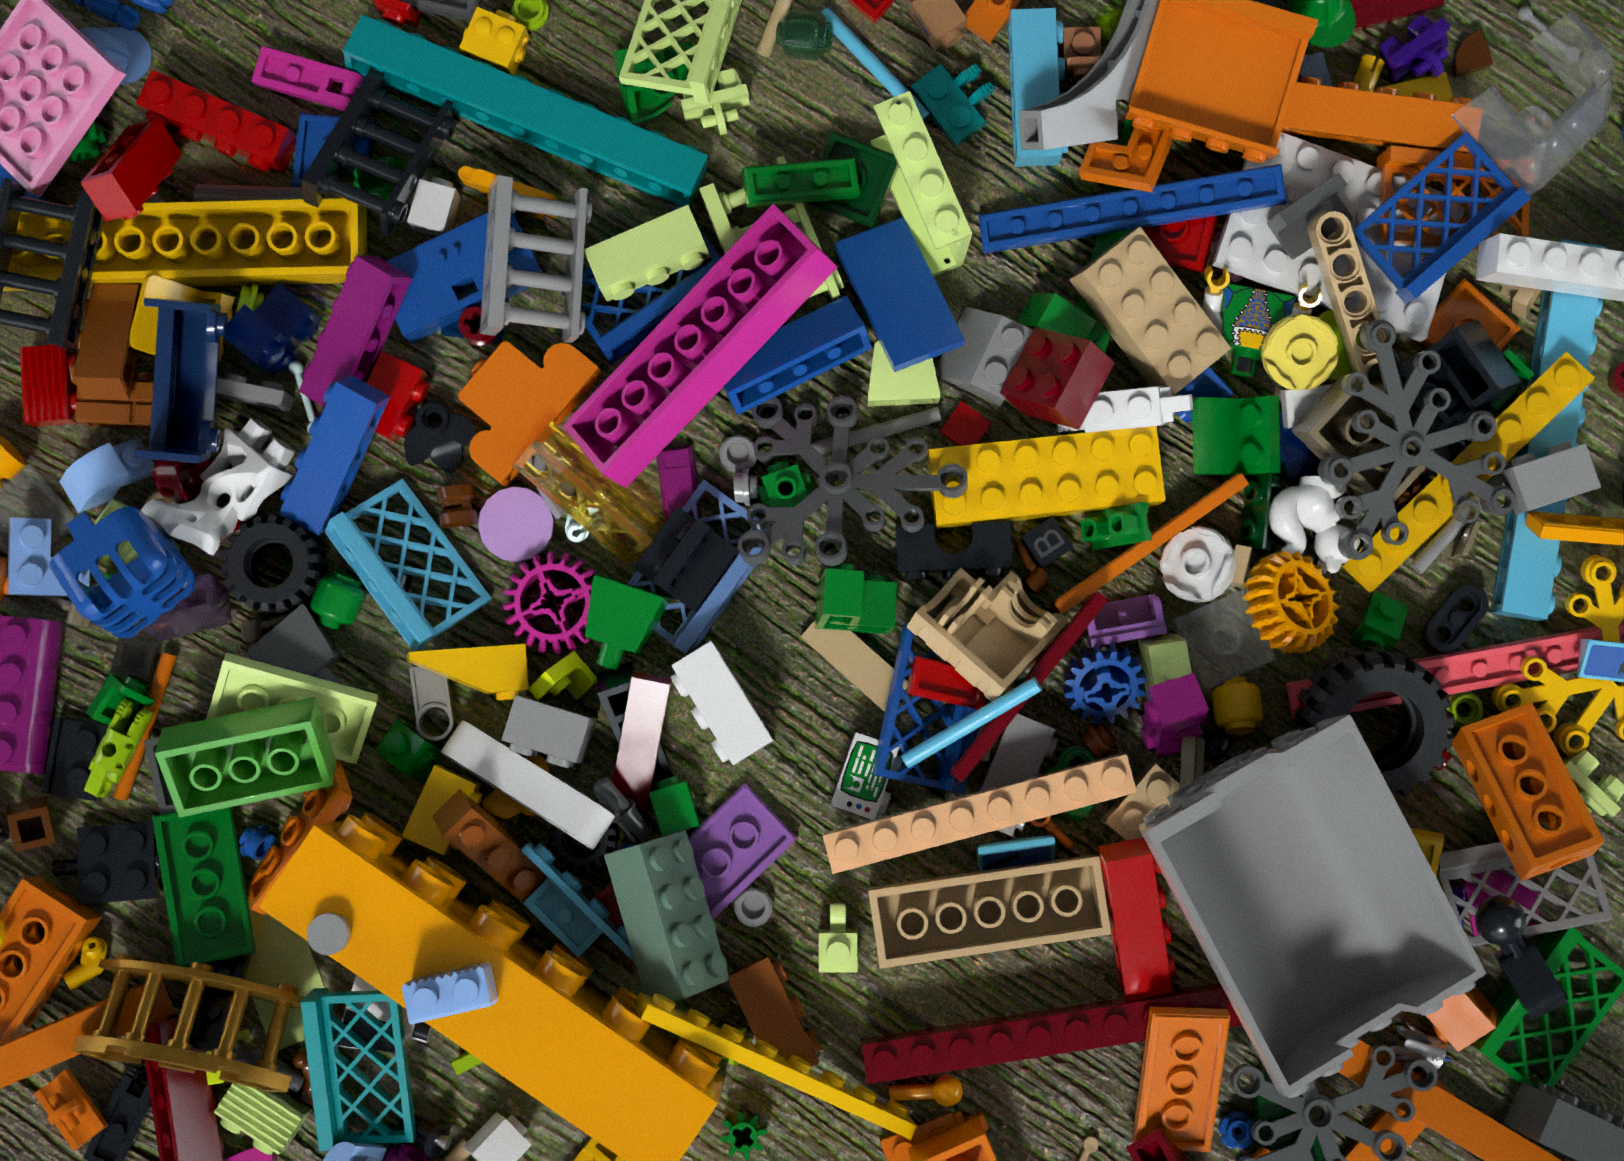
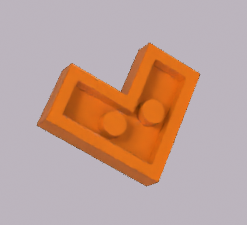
[1079,127,1173,193]

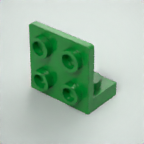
[1192,396,1280,475]

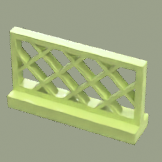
[619,0,742,105]

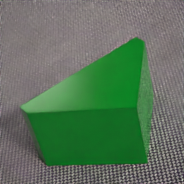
[1016,293,1098,340]

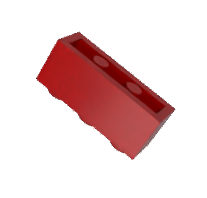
[81,116,182,222]

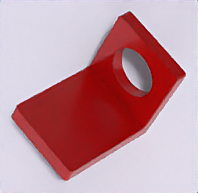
[372,0,422,28]

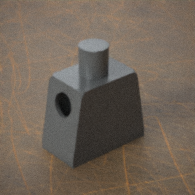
[247,603,342,684]

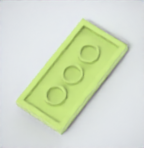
[206,652,378,764]

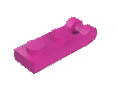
[251,46,364,112]

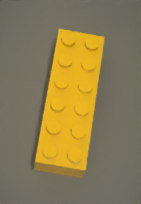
[927,426,1166,529]

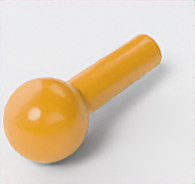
[889,1075,963,1107]

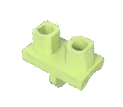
[681,68,750,135]
[1562,750,1624,817]

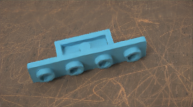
[521,842,634,960]

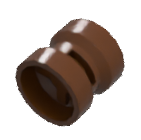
[436,484,478,528]

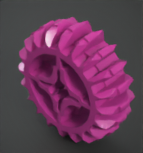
[503,551,596,654]

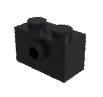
[1428,320,1521,411]

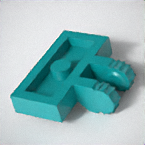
[911,64,996,148]

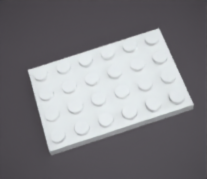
[1212,132,1465,342]

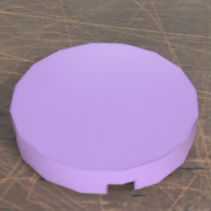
[478,487,555,563]

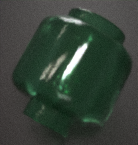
[776,10,833,61]

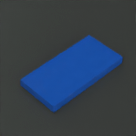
[835,217,965,372]

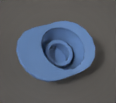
[79,27,152,85]

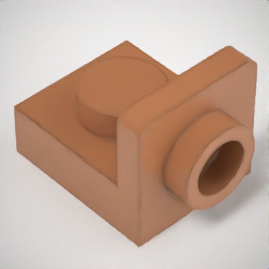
[1062,27,1101,80]

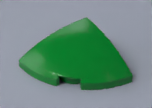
[613,41,693,124]

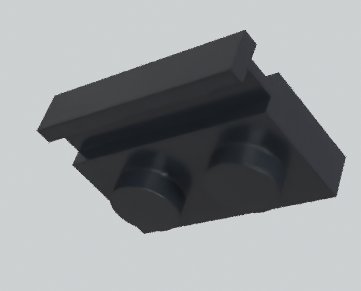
[42,717,108,801]

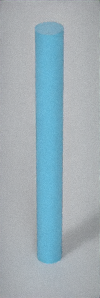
[818,7,931,122]
[901,677,1042,768]

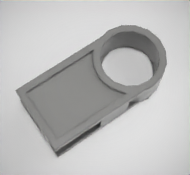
[409,666,456,741]

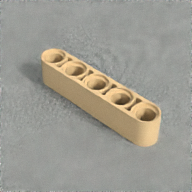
[1307,210,1386,391]

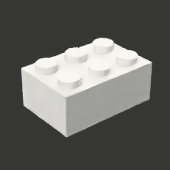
[670,641,774,765]

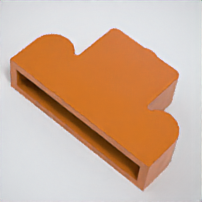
[458,341,603,488]

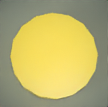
[1261,314,1338,390]

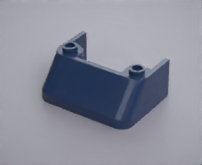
[134,298,228,463]

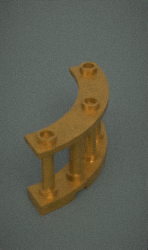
[72,953,305,1092]

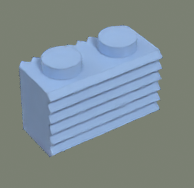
[402,961,498,1025]

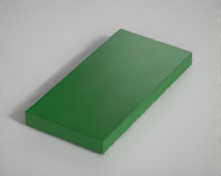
[152,807,257,967]

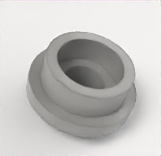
[733,468,758,506]

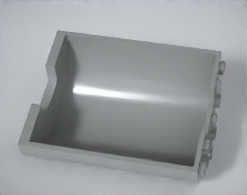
[1138,714,1487,1098]

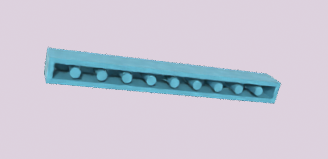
[1490,239,1607,621]

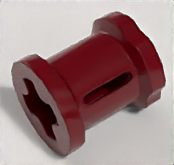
[458,306,497,346]

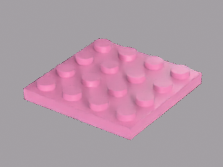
[0,0,126,197]

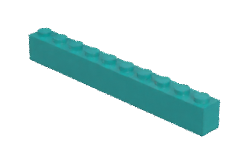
[343,14,708,207]

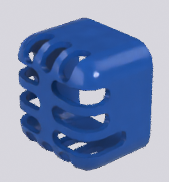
[49,506,196,639]

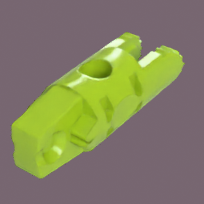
[84,698,154,797]

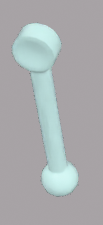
[289,361,316,432]

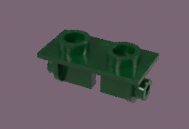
[1240,473,1284,553]

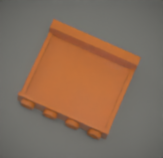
[1125,0,1318,164]

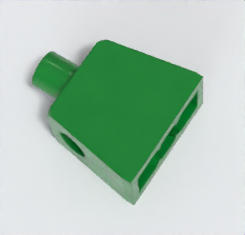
[585,575,670,670]

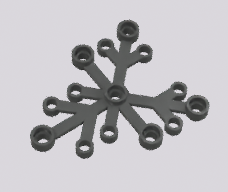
[1318,320,1516,560]
[738,396,968,566]
[1230,1037,1438,1161]

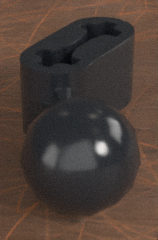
[1474,895,1568,1021]

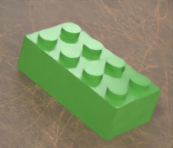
[155,697,337,818]

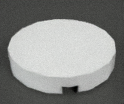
[1160,526,1236,603]

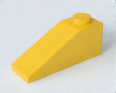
[407,644,529,701]

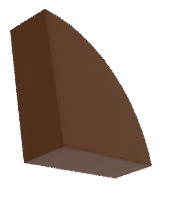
[1452,29,1493,78]

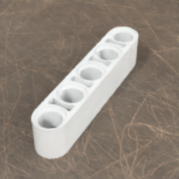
[440,720,615,850]

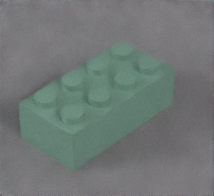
[604,830,730,1001]

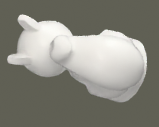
[1268,476,1361,574]

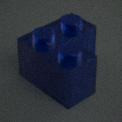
[223,283,322,375]

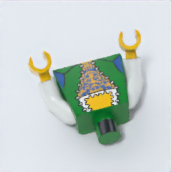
[1202,266,1322,377]

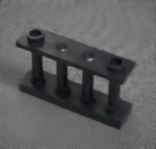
[302,68,457,237]
[0,178,104,353]

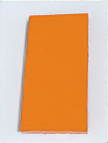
[1132,1006,1230,1152]

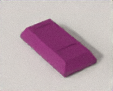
[656,444,702,523]

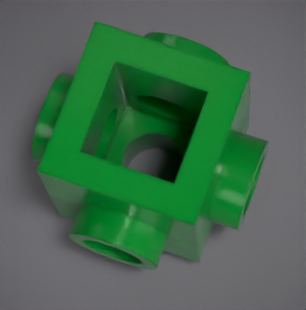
[757,461,814,507]

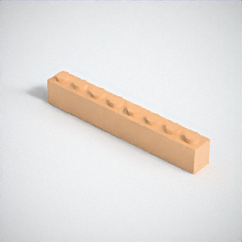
[822,754,1137,874]

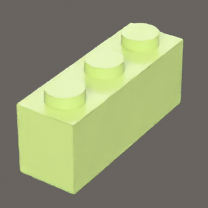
[584,205,710,302]

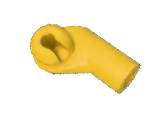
[62,936,108,991]

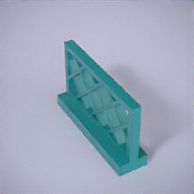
[300,988,417,1151]

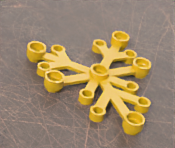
[1491,555,1624,755]

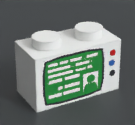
[831,732,903,820]

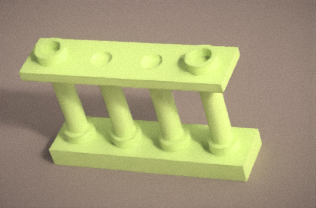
[699,156,844,302]

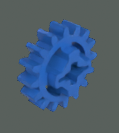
[1062,643,1147,724]

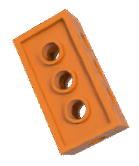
[1452,702,1605,881]
[0,876,102,1044]

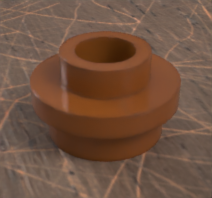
[1082,723,1117,759]

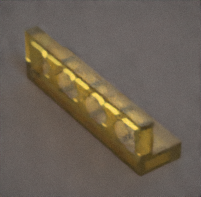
[512,421,665,564]

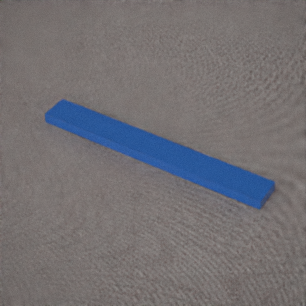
[978,164,1287,254]

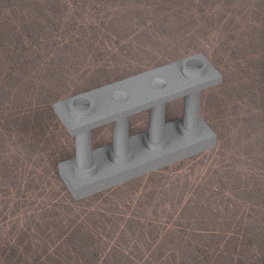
[480,175,592,344]

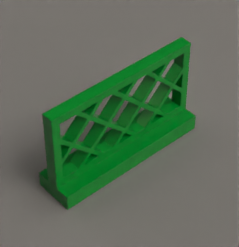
[1469,919,1624,1088]

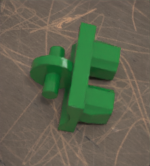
[1081,502,1152,550]

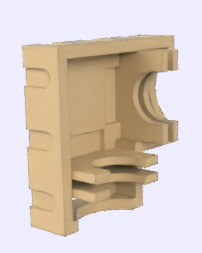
[907,568,1069,702]

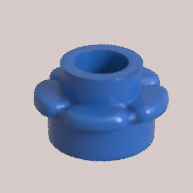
[239,824,275,861]
[1218,1111,1255,1150]

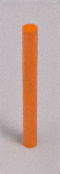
[113,652,177,801]

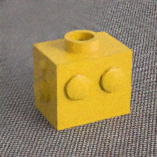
[459,7,530,75]

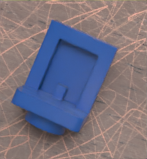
[1173,366,1234,423]

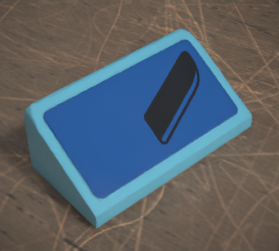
[1577,638,1624,682]
[975,834,1055,871]

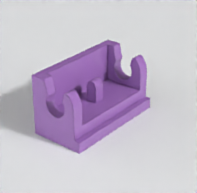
[1080,594,1167,648]

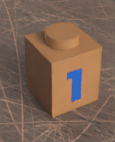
[909,0,967,51]

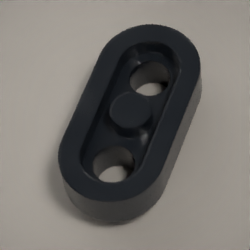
[1422,585,1489,653]

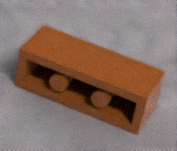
[70,284,141,400]
[432,789,547,902]
[728,954,823,1084]

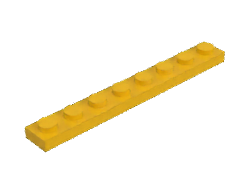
[1342,352,1595,595]
[633,992,918,1140]

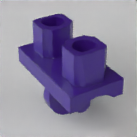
[1380,14,1450,84]

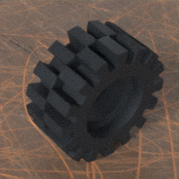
[547,822,619,873]

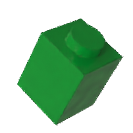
[649,776,701,837]

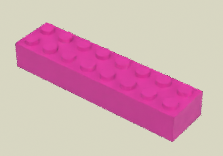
[563,204,838,488]

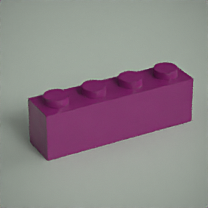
[299,255,413,408]

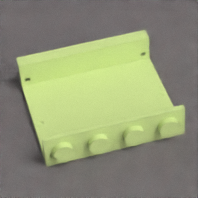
[870,91,972,277]

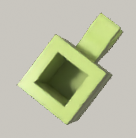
[819,903,858,973]

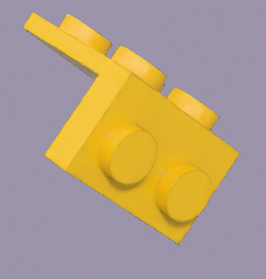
[129,275,235,362]

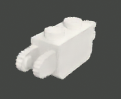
[1057,385,1194,433]

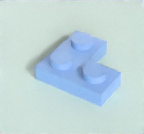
[7,517,90,597]

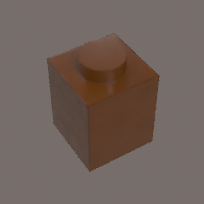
[6,796,56,852]

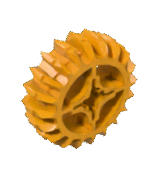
[1242,551,1339,654]

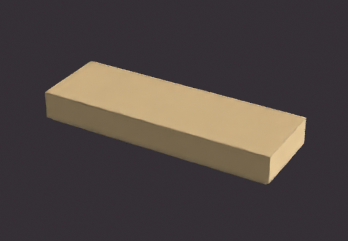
[800,621,908,713]

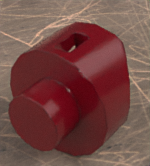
[152,459,211,502]

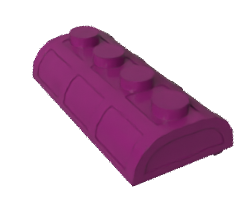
[0,616,63,774]

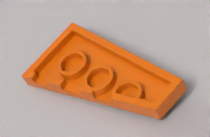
[246,759,353,915]

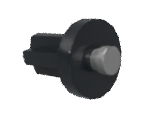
[397,1115,452,1158]

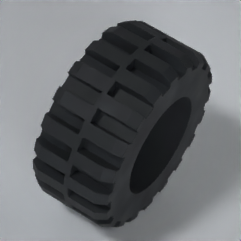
[1294,646,1455,797]

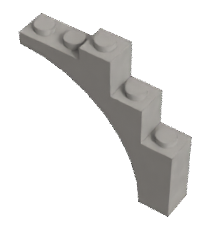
[1019,0,1159,150]

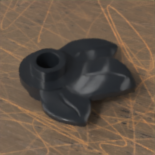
[404,401,477,474]

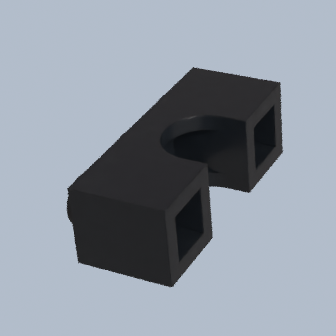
[894,521,1013,581]

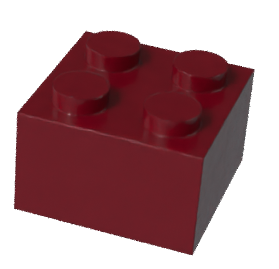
[1000,327,1115,430]

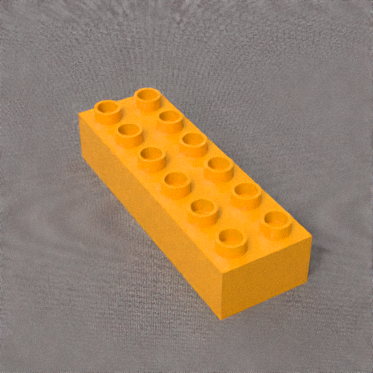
[258,812,725,1161]

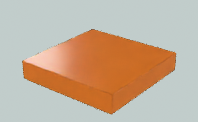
[1421,278,1521,351]

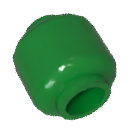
[310,570,367,629]

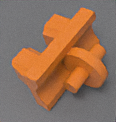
[34,1069,108,1151]

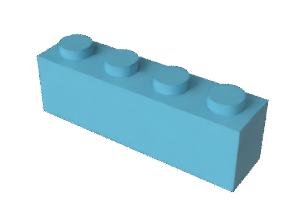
[1007,8,1068,167]

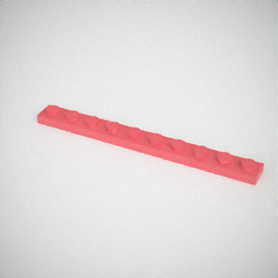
[1286,621,1624,723]

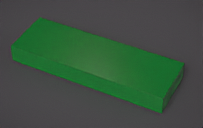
[742,158,860,208]

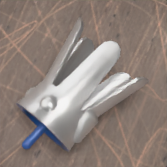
[1390,1022,1451,1070]

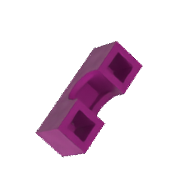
[1140,673,1208,759]

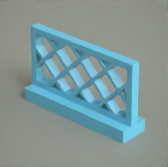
[325,478,492,651]

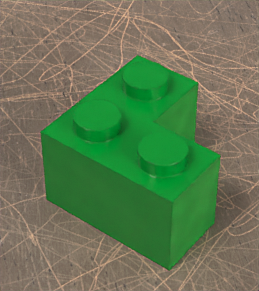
[815,564,897,635]

